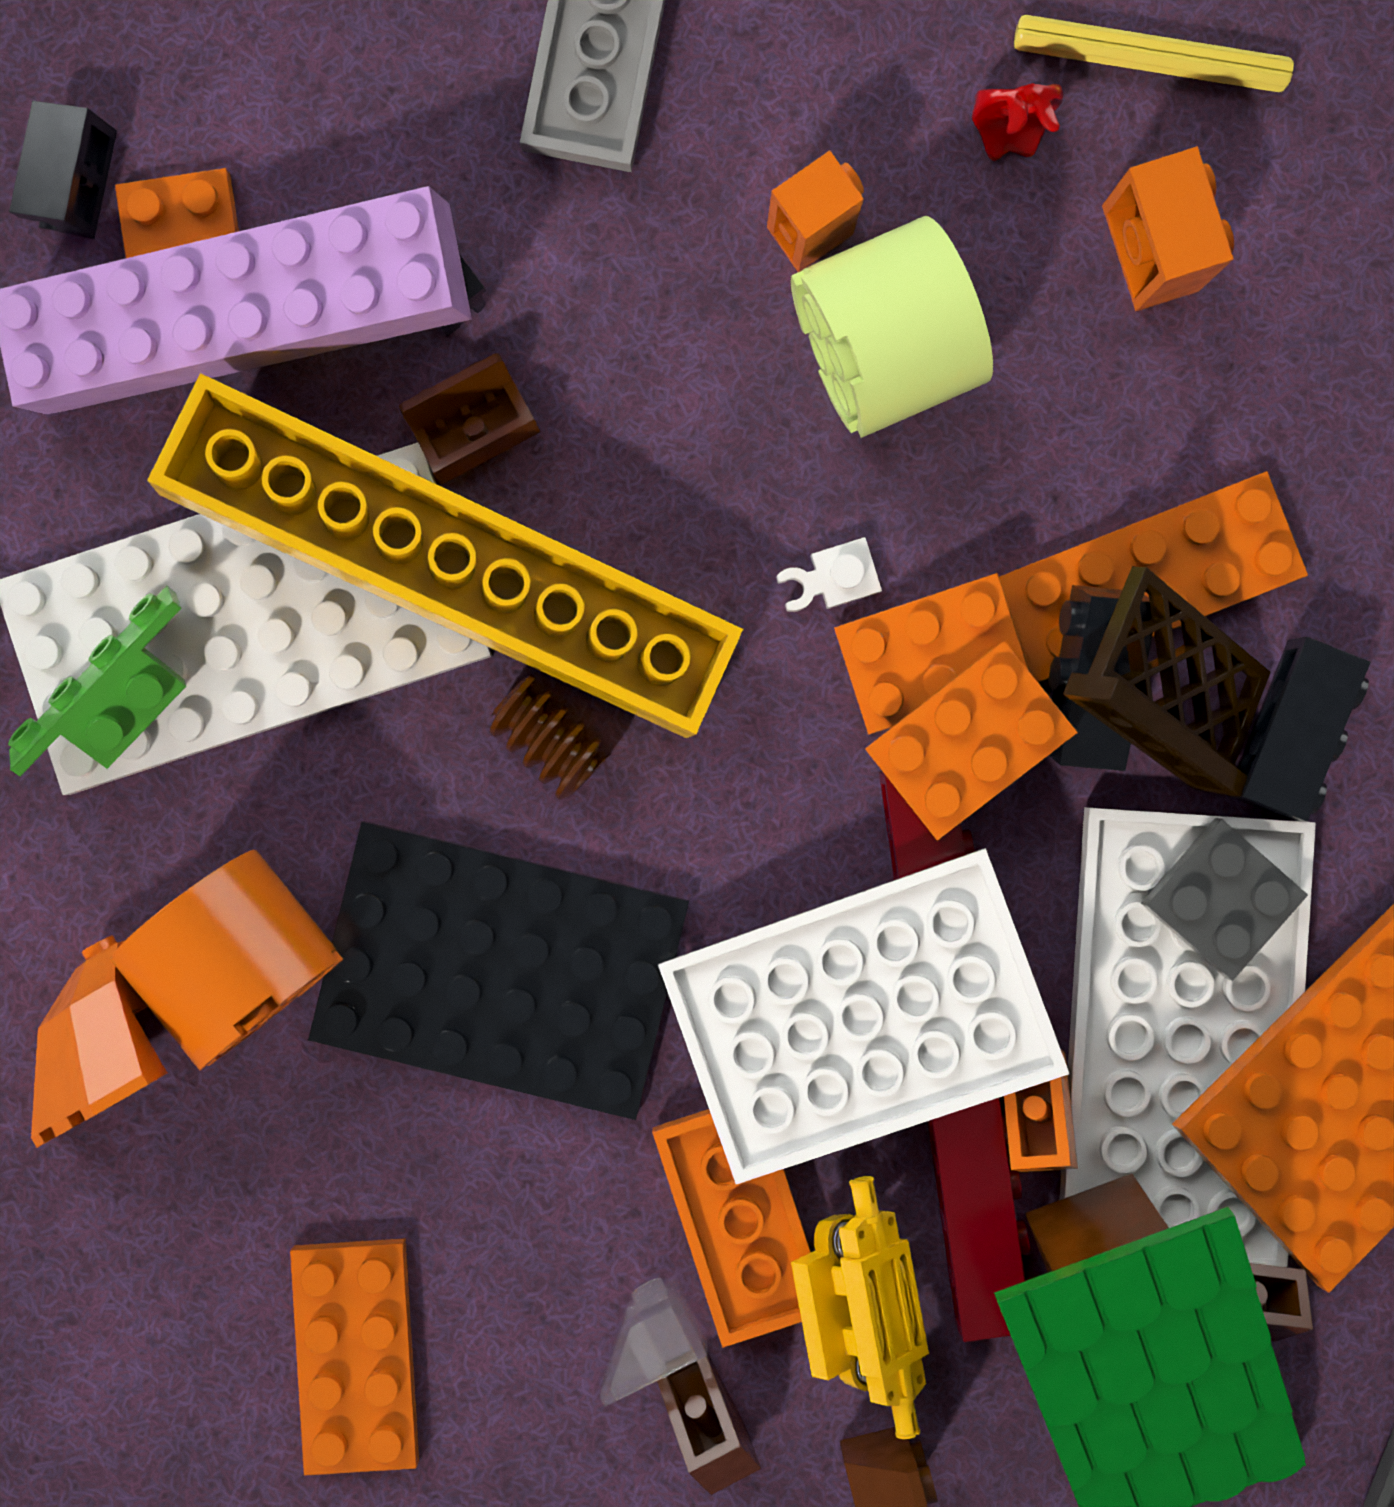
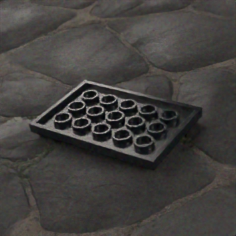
[308,821,689,1120]

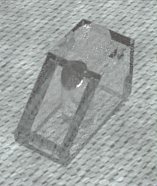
[600,1277,707,1407]

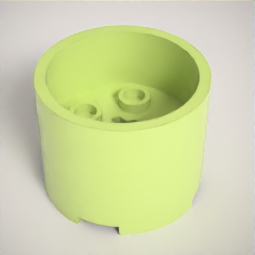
[791,216,993,438]

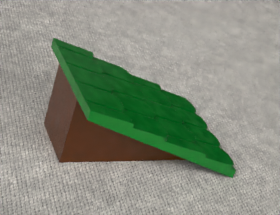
[994,1173,1306,1507]

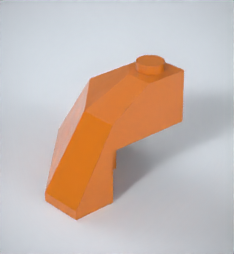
[31,935,168,1148]

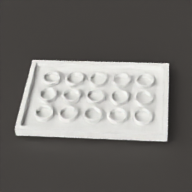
[658,848,1069,1184]

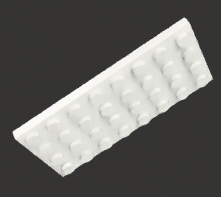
[0,443,493,796]
[1059,807,1316,1267]

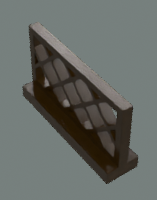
[1063,566,1271,797]

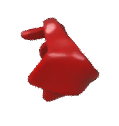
[972,83,1063,161]

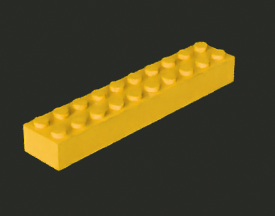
[147,373,743,738]

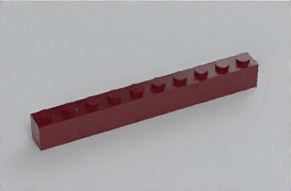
[879,772,1032,1342]

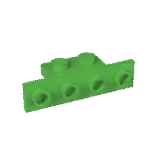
[8,586,187,777]

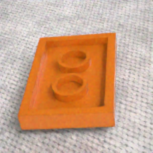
[115,168,239,258]
[834,573,1030,735]
[865,640,1078,841]

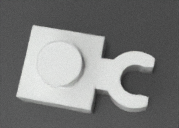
[776,537,882,612]

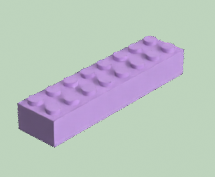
[0,186,472,414]

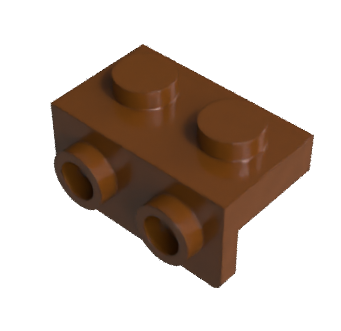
[399,353,541,485]

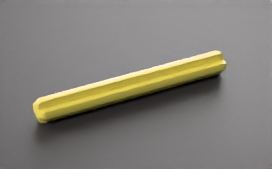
[1014,15,1294,92]

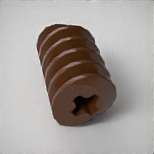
[489,674,612,800]

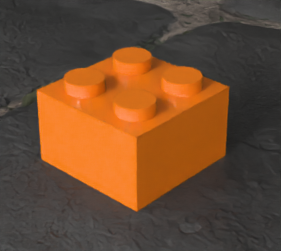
[1102,146,1234,311]

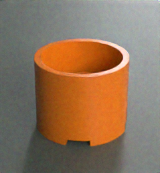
[110,850,343,1071]

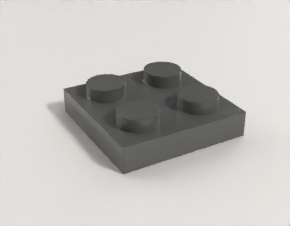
[1140,818,1308,981]

